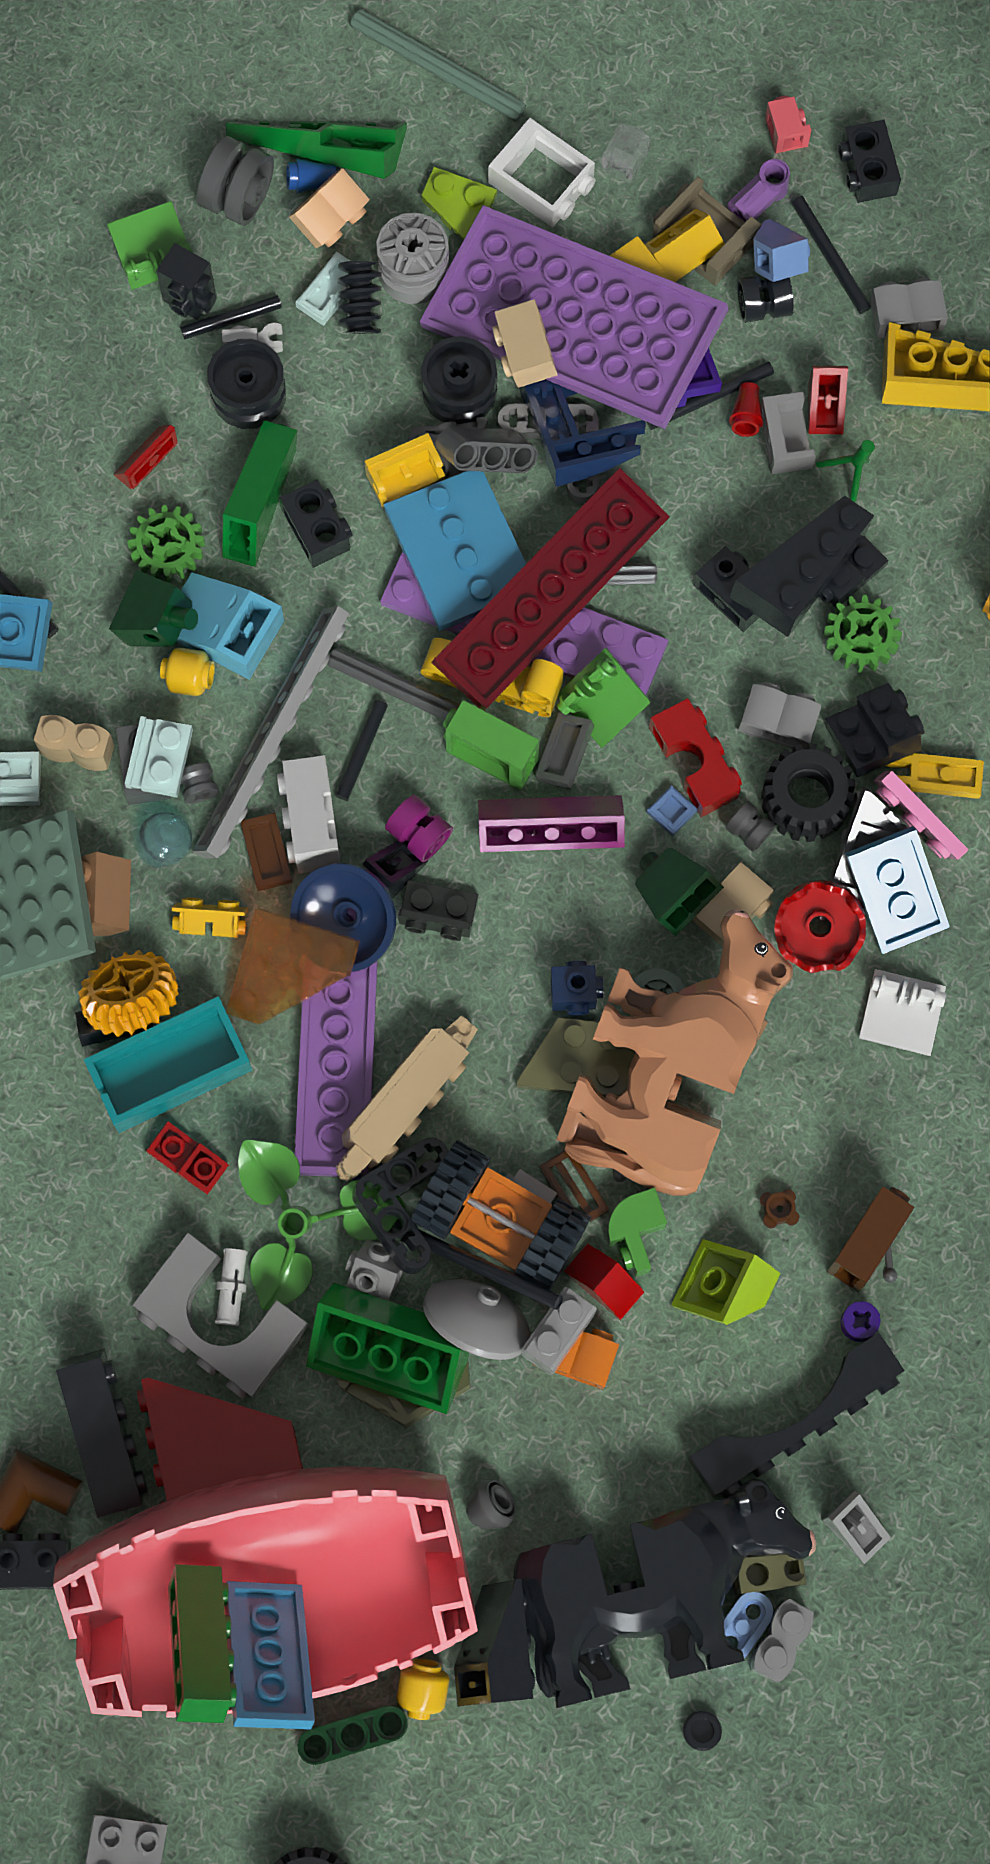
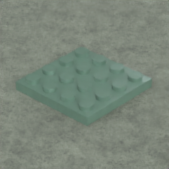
[0,810,96,981]

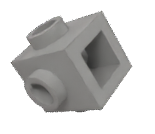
[345,1239,408,1301]

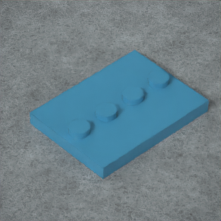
[384,471,526,631]

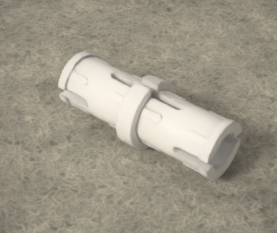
[215,1248,248,1326]

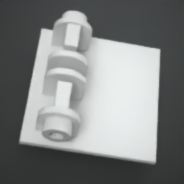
[859,969,946,1056]

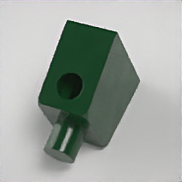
[109,570,198,647]
[635,847,724,937]

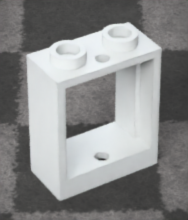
[488,118,596,228]

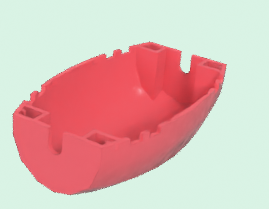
[53,1466,478,1717]

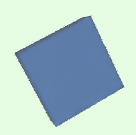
[646,785,697,837]

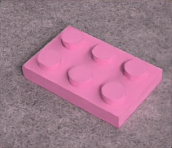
[873,771,969,860]

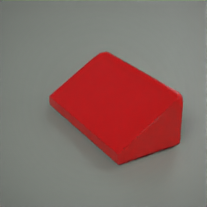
[114,424,178,490]

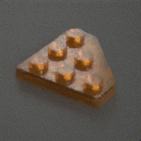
[226,908,360,1024]

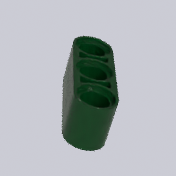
[297,1706,408,1765]

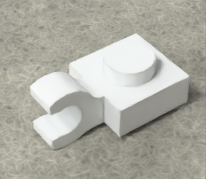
[222,323,283,353]

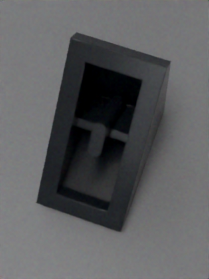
[362,840,428,899]

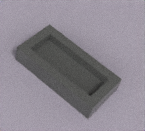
[535,712,594,790]

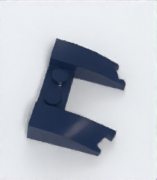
[519,379,646,487]

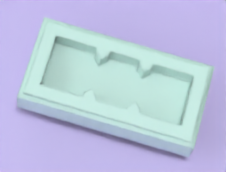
[296,252,350,326]

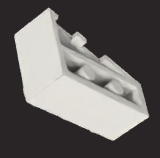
[277,755,340,873]

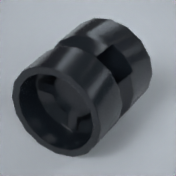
[737,275,794,323]

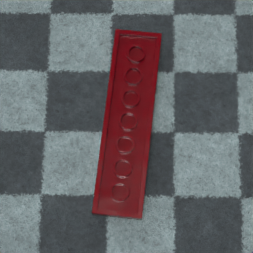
[431,468,670,711]

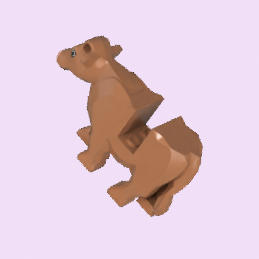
[556,909,793,1196]

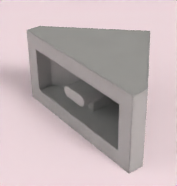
[822,1491,891,1564]

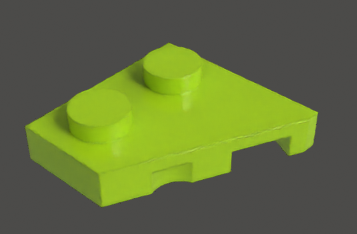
[421,167,497,241]

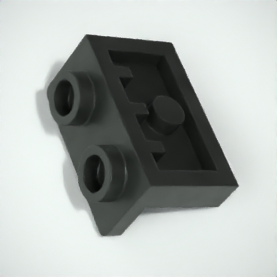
[398,880,478,941]

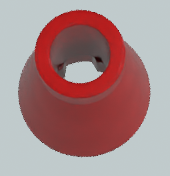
[729,382,764,437]

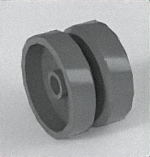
[197,136,274,226]

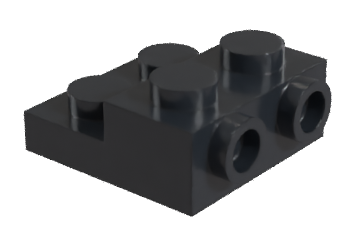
[818,536,889,607]
[825,683,924,777]

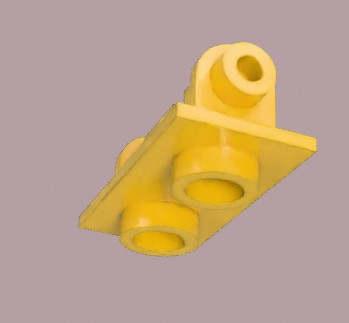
[172,897,248,938]

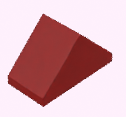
[808,366,848,435]
[564,1244,644,1321]

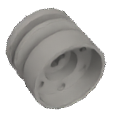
[376,213,449,304]

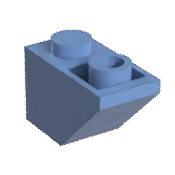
[754,219,810,282]

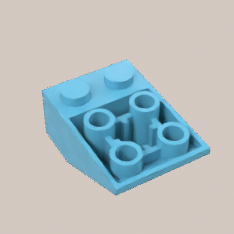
[176,572,284,680]

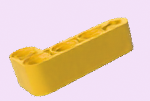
[420,638,563,718]

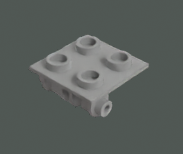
[84,1814,168,1864]

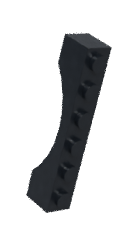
[688,1333,905,1498]

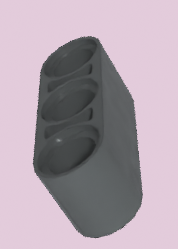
[436,426,538,473]

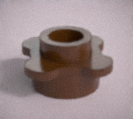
[760,1189,800,1229]

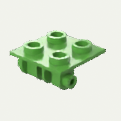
[107,201,193,290]
[557,648,651,748]

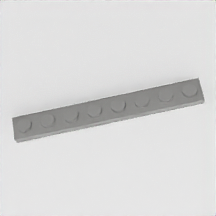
[192,606,349,859]

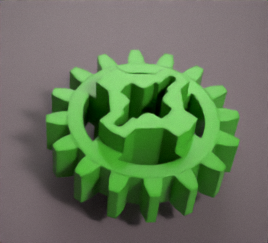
[127,505,205,582]
[823,595,902,673]

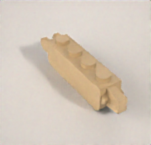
[335,1016,478,1181]

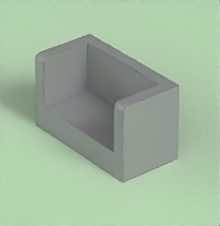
[761,392,816,474]

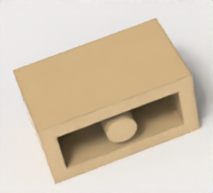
[492,299,558,388]

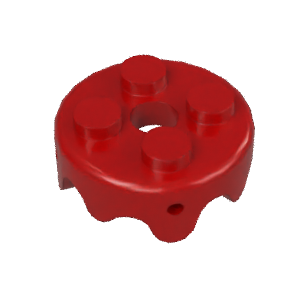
[774,880,866,973]

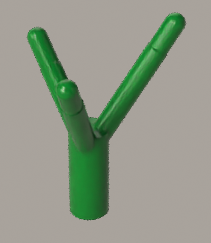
[816,440,875,502]

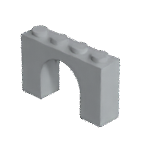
[132,1233,310,1399]

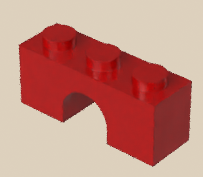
[649,698,742,818]

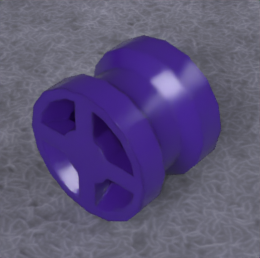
[840,1301,881,1342]

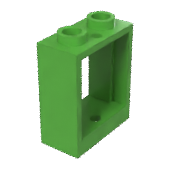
[443,700,539,791]

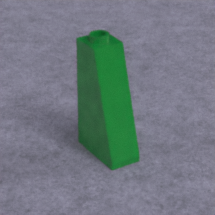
[222,420,297,567]

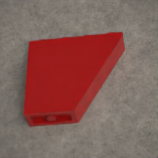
[137,1378,303,1503]

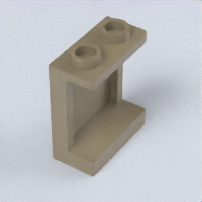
[653,176,762,286]

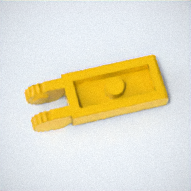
[885,753,984,799]

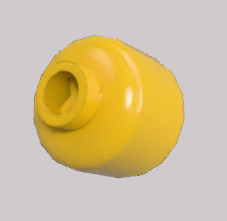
[160,648,215,696]
[396,1659,450,1720]

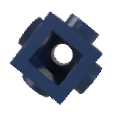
[550,961,603,1015]

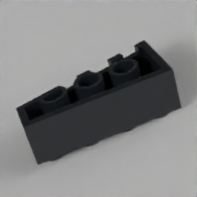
[730,496,874,637]
[56,1348,148,1518]

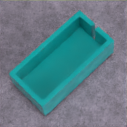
[83,996,253,1133]

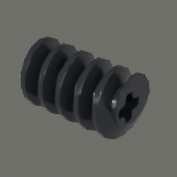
[337,261,382,334]

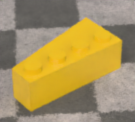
[881,322,990,411]

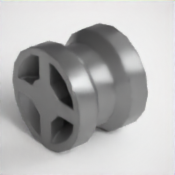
[181,763,219,804]

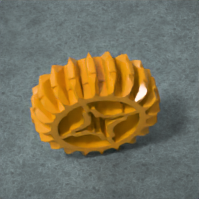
[78,950,179,1037]

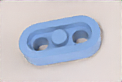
[724,1592,773,1658]

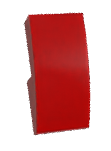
[145,1121,229,1195]

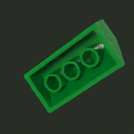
[306,1283,469,1414]

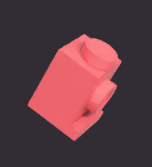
[765,96,811,154]

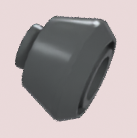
[466,1479,516,1529]

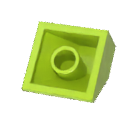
[671,1239,781,1325]

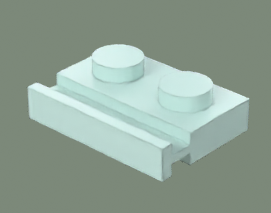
[125,716,193,797]
[0,751,41,806]

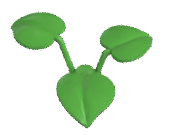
[238,1139,405,1310]

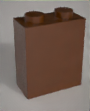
[827,1187,915,1292]

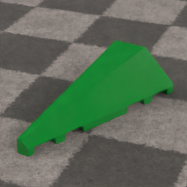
[226,121,407,179]

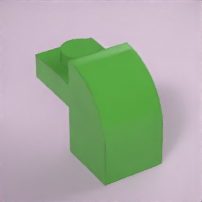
[607,1188,667,1277]

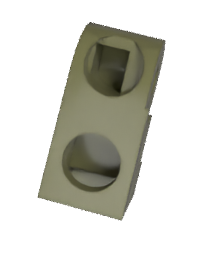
[733,1554,807,1595]

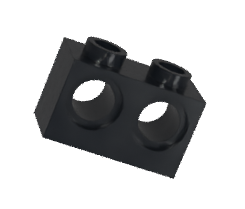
[838,119,901,203]
[279,480,353,568]

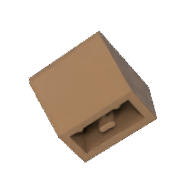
[81,851,131,936]

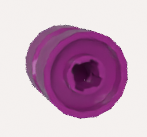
[385,794,453,862]

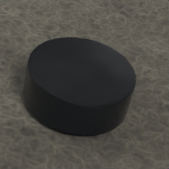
[683,1711,722,1751]

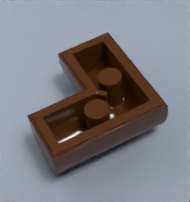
[0,1449,84,1534]

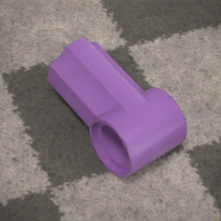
[727,159,790,222]

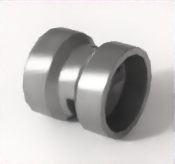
[725,802,776,852]

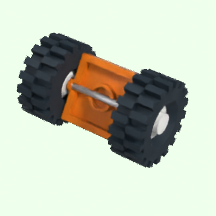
[411,1140,591,1290]

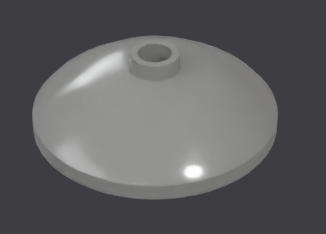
[423,1278,531,1360]

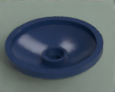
[290,863,396,973]

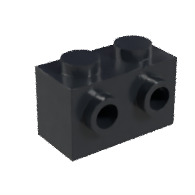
[156,243,217,320]
[693,546,759,633]
[0,1533,71,1590]

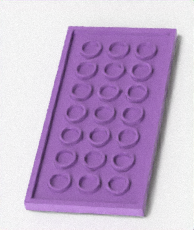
[419,205,729,429]

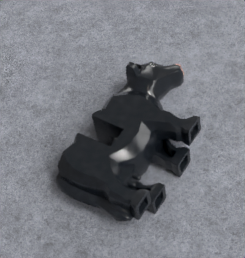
[513,1478,816,1708]

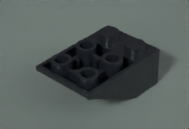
[454,1579,535,1707]

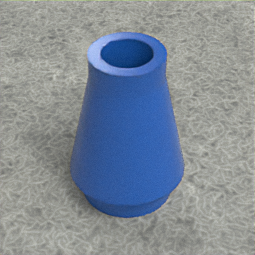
[286,159,336,193]

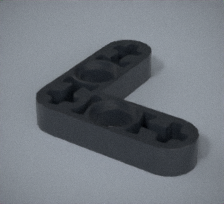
[352,1137,448,1274]

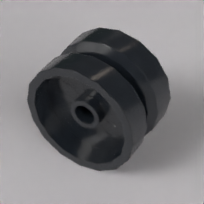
[421,336,498,425]
[207,339,286,429]

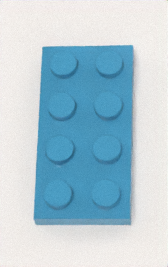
[225,1581,315,1729]

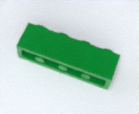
[168,1564,237,1723]

